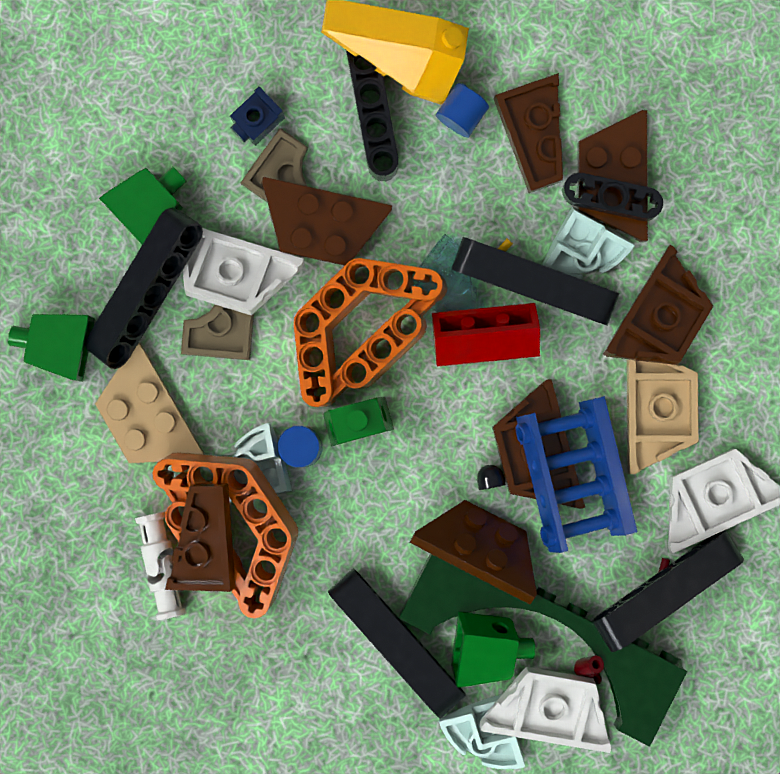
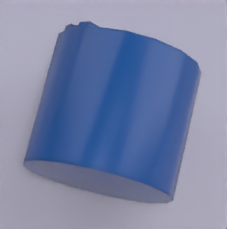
[435,83,489,138]
[278,426,323,468]

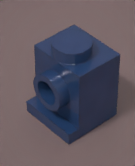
[230,86,285,146]

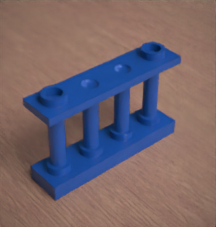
[516,396,638,553]

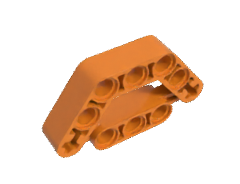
[294,258,447,407]
[152,453,298,619]

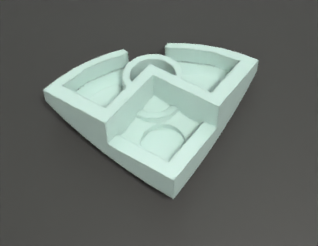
[542,207,635,279]
[229,423,292,504]
[439,694,525,769]

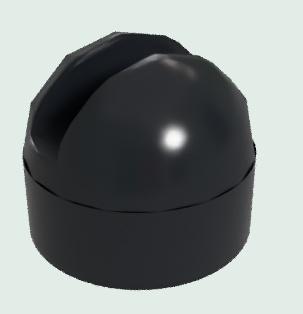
[477,465,506,490]

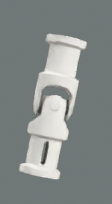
[135,512,186,620]

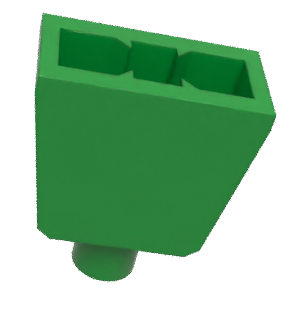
[99,166,187,245]
[8,314,95,382]
[323,397,394,447]
[451,612,535,687]

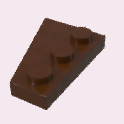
[493,73,563,193]
[165,483,236,592]

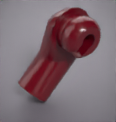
[574,655,604,684]

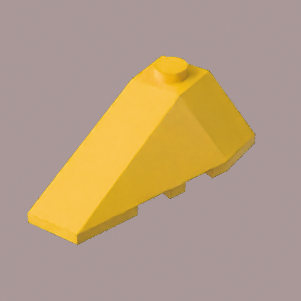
[321,0,469,105]

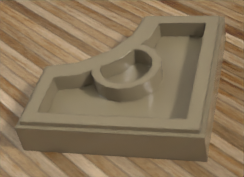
[240,128,308,202]
[181,305,254,360]

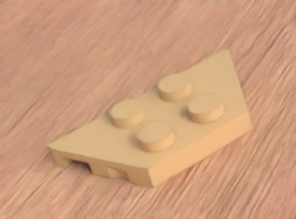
[95,342,205,463]
[627,359,699,474]

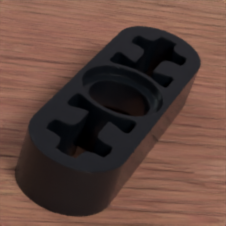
[562,173,663,221]

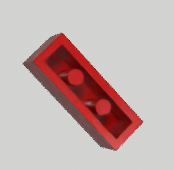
[432,303,540,367]

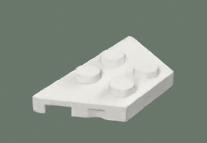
[183,228,304,316]
[668,449,780,554]
[479,667,611,753]

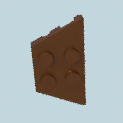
[577,110,648,242]
[261,177,392,266]
[603,245,713,365]
[492,379,585,509]
[409,500,537,604]

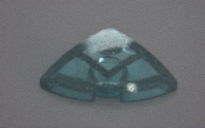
[410,234,477,312]

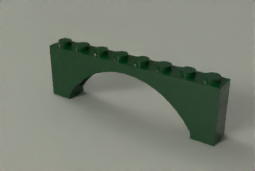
[399,554,688,747]

